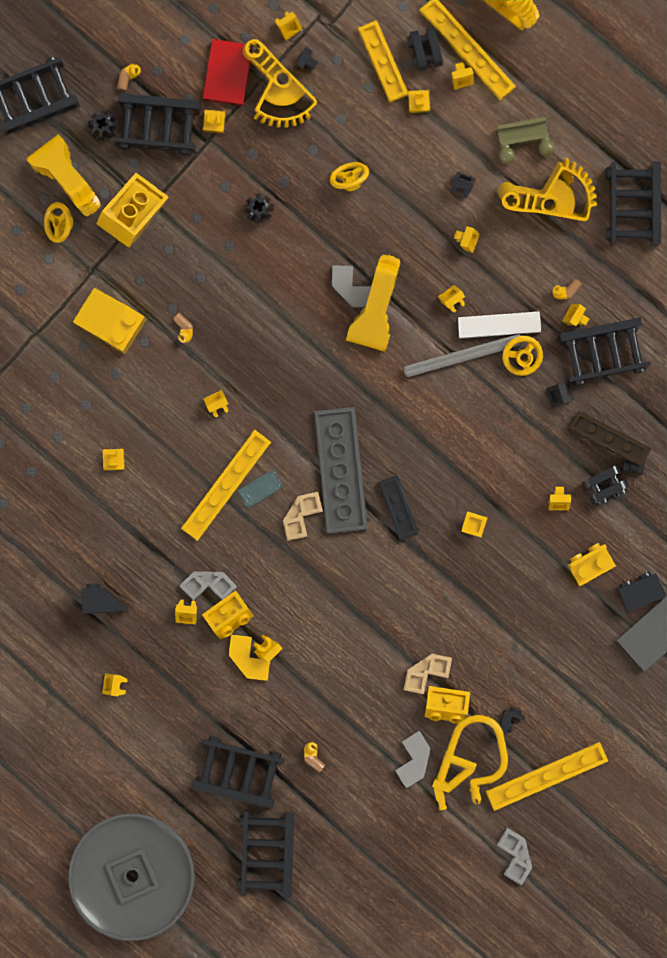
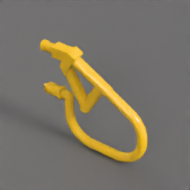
[432,715,508,810]

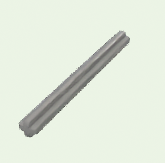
[404,334,523,377]

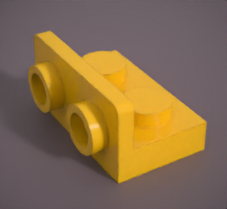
[567,543,616,586]
[202,590,254,640]
[425,686,470,724]

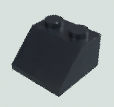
[81,583,128,614]

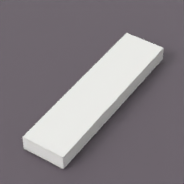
[458,312,541,339]

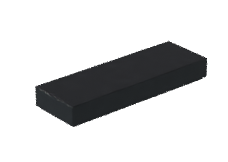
[378,475,419,540]

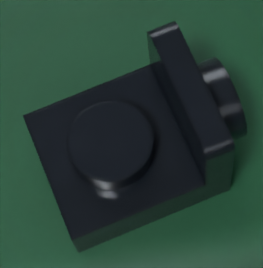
[499,707,525,736]

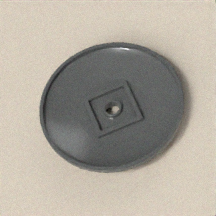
[69,813,195,941]

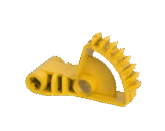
[484,0,539,30]
[242,39,317,128]
[26,134,101,216]
[498,158,597,221]
[346,254,400,352]

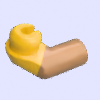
[117,64,141,91]
[552,278,582,299]
[173,313,193,343]
[304,742,325,773]

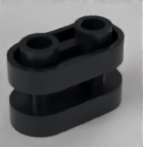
[407,26,443,71]
[581,464,629,506]

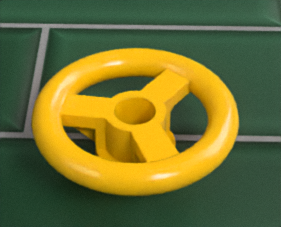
[330,162,369,191]
[44,202,73,243]
[502,336,543,376]

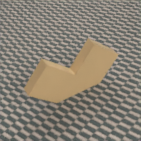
[283,492,323,541]
[404,654,452,694]

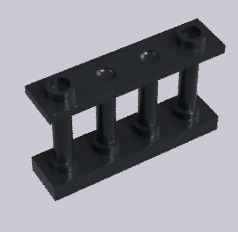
[0,57,81,136]
[114,93,201,156]
[606,161,661,246]
[558,317,651,386]
[191,736,285,809]
[237,810,295,898]

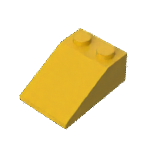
[96,173,168,248]
[73,288,146,354]

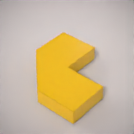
[229,635,270,681]

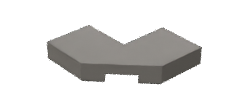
[332,266,371,308]
[179,571,238,601]
[395,731,430,788]
[496,827,532,885]

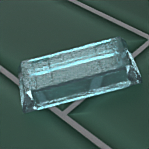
[238,469,283,508]

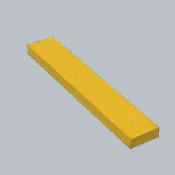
[419,0,516,101]
[181,430,271,541]
[486,742,608,811]

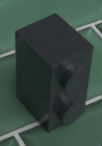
[616,571,666,613]

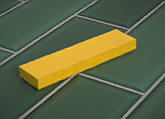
[358,20,408,103]

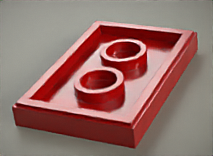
[203,39,253,106]

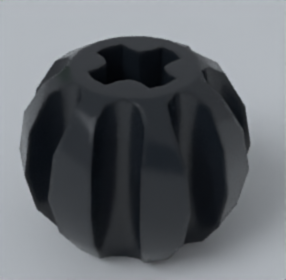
[88,110,118,141]
[244,193,274,224]

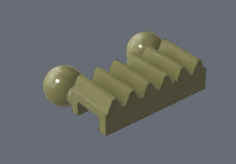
[497,117,555,164]

